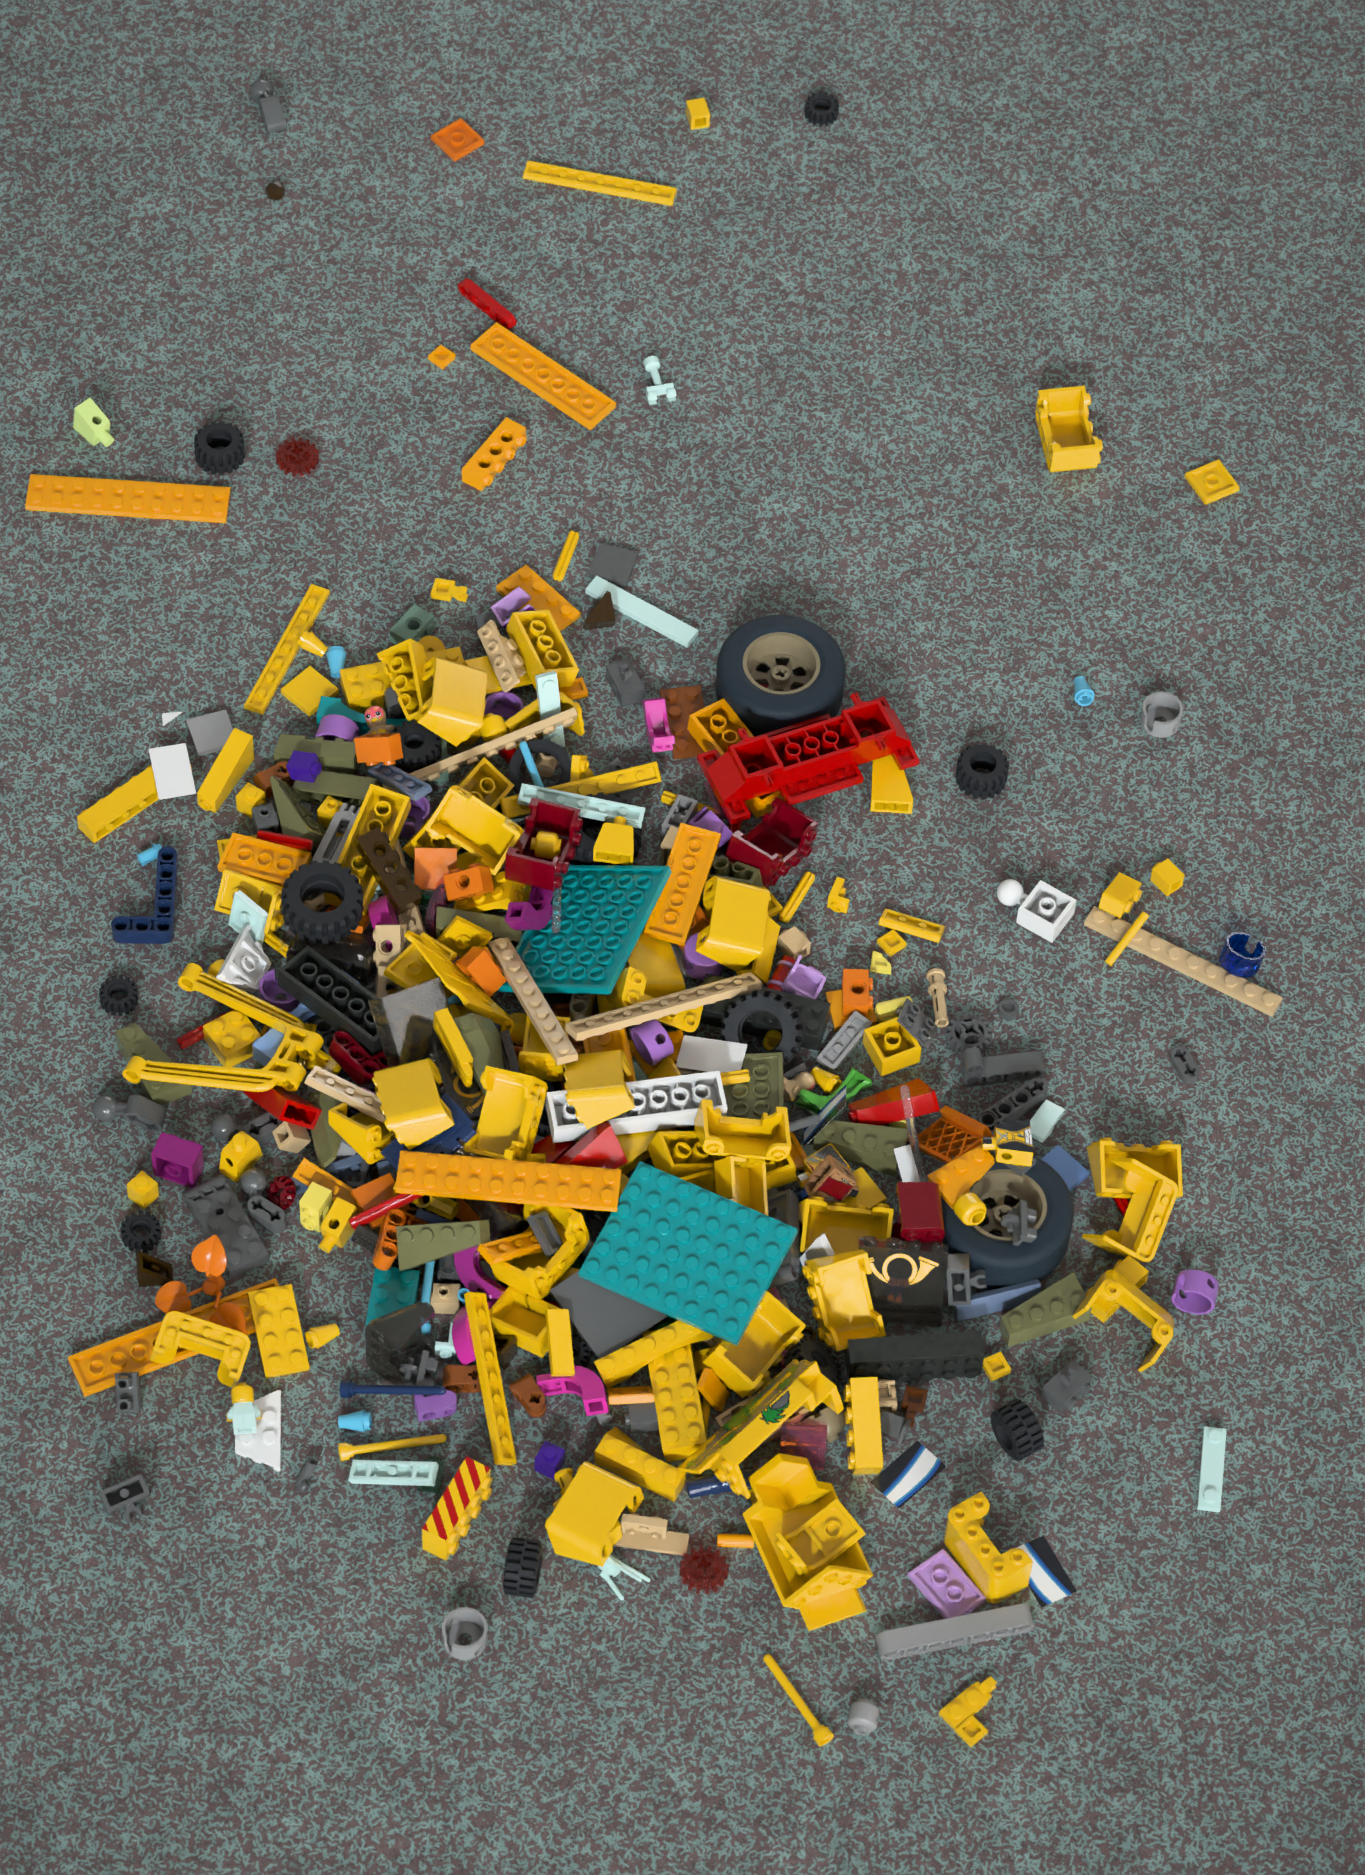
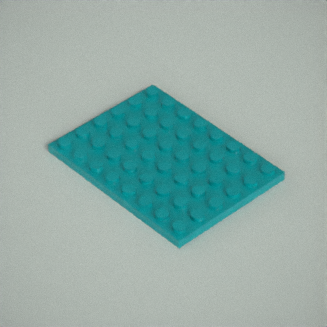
[498,865,672,994]
[578,1161,798,1346]

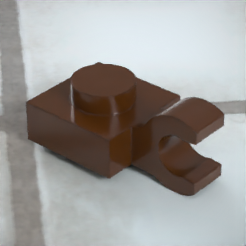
[901,1385,928,1428]

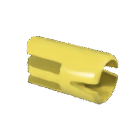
[874,996,913,1023]

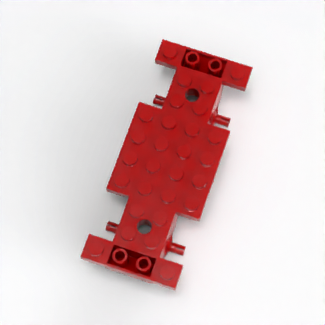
[696,692,920,824]

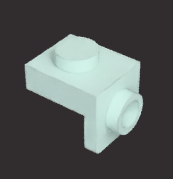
[435,1323,458,1359]

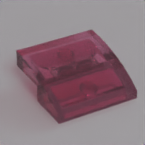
[425,884,449,940]
[780,1422,827,1470]

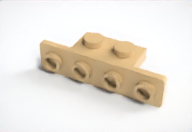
[477,620,527,693]
[613,1513,689,1556]

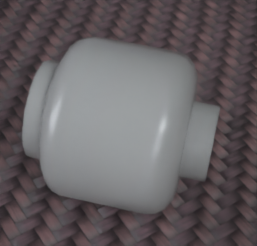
[847,1699,880,1735]

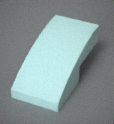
[1030,1099,1065,1143]

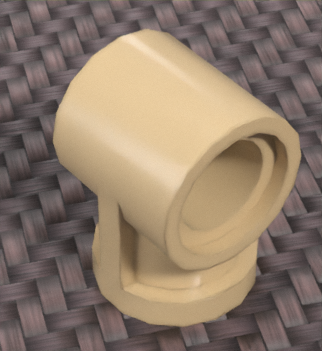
[535,753,558,777]

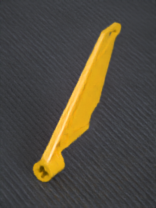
[404,930,525,1046]

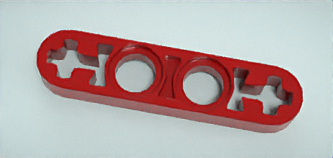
[457,278,517,330]

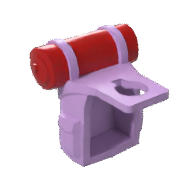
[766,955,827,999]

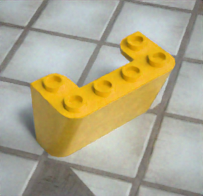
[417,657,488,747]
[424,785,524,876]
[695,876,771,972]
[623,925,686,998]
[605,966,704,1032]
[563,1050,635,1129]
[372,1058,455,1150]
[328,1086,396,1164]
[1087,1138,1183,1199]
[800,1196,894,1264]
[802,1249,886,1352]
[545,1461,644,1567]

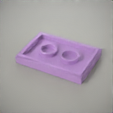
[907,1548,987,1619]

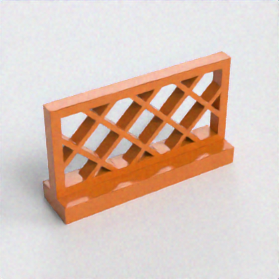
[909,1105,993,1164]

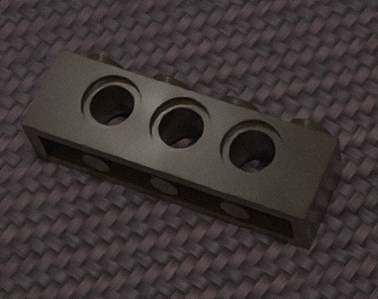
[355,827,422,915]

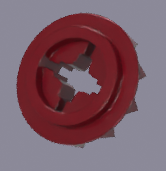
[265,1175,296,1210]

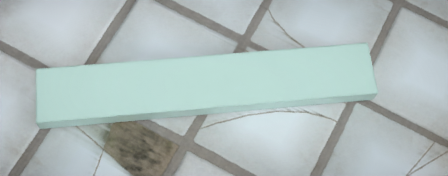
[585,576,699,648]
[517,783,645,829]

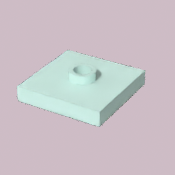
[228,890,268,946]

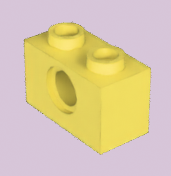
[299,1182,332,1232]

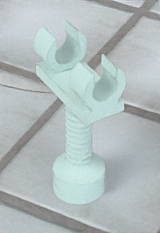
[643,356,676,405]

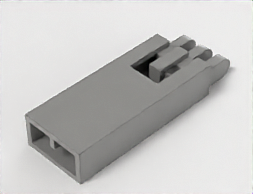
[312,803,361,864]

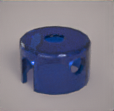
[1219,932,1266,978]

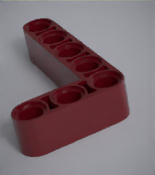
[328,1028,441,1085]

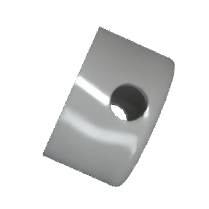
[1140,691,1183,738]
[442,1607,488,1660]

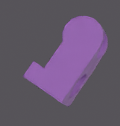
[414,1390,457,1422]

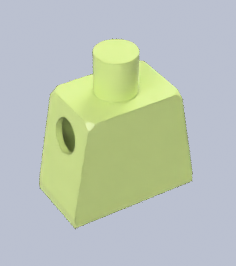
[73,398,114,447]

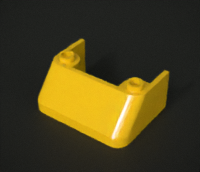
[1082,1157,1178,1262]
[1072,1270,1174,1372]

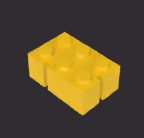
[714,1156,768,1216]
[489,1286,560,1358]

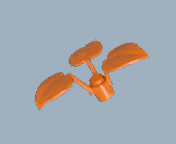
[155,1234,248,1335]

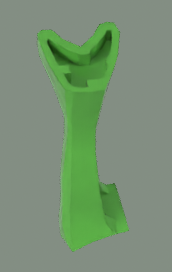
[796,1067,873,1114]

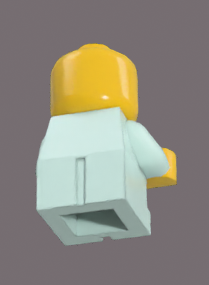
[226,1383,262,1435]

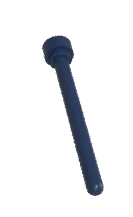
[340,1380,446,1398]

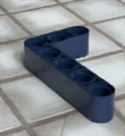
[111,846,178,944]

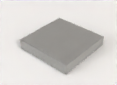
[186,709,233,757]

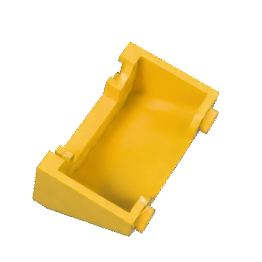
[463,1066,548,1161]
[694,1099,791,1161]

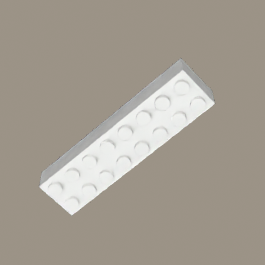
[545,1071,727,1143]

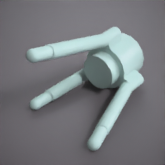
[598,1554,651,1600]

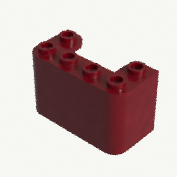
[505,797,583,892]
[725,797,818,888]
[888,1182,945,1274]

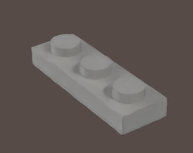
[816,1011,872,1073]

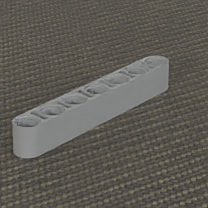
[875,1604,1035,1661]

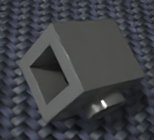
[252,803,280,834]
[624,1401,658,1434]

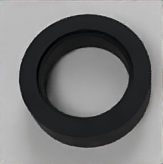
[509,739,571,794]

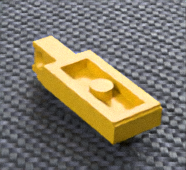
[939,1676,997,1731]

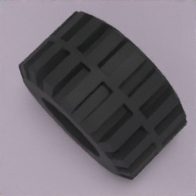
[194,421,245,475]
[955,743,1009,800]
[990,1399,1044,1461]
[503,1537,543,1598]

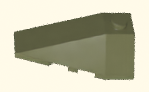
[270,775,327,852]
[453,1013,504,1096]
[307,1090,352,1170]

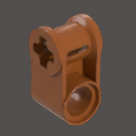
[253,761,295,798]
[443,1364,481,1393]
[509,1373,546,1418]

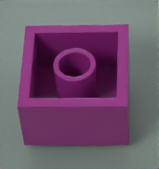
[151,1132,204,1188]

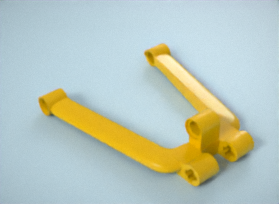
[122,963,324,1092]

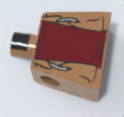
[803,1154,859,1204]

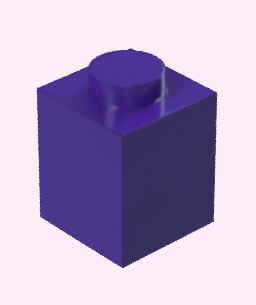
[286,750,322,783]
[534,1441,565,1480]

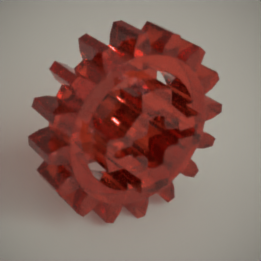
[276,437,319,477]
[679,1545,729,1595]

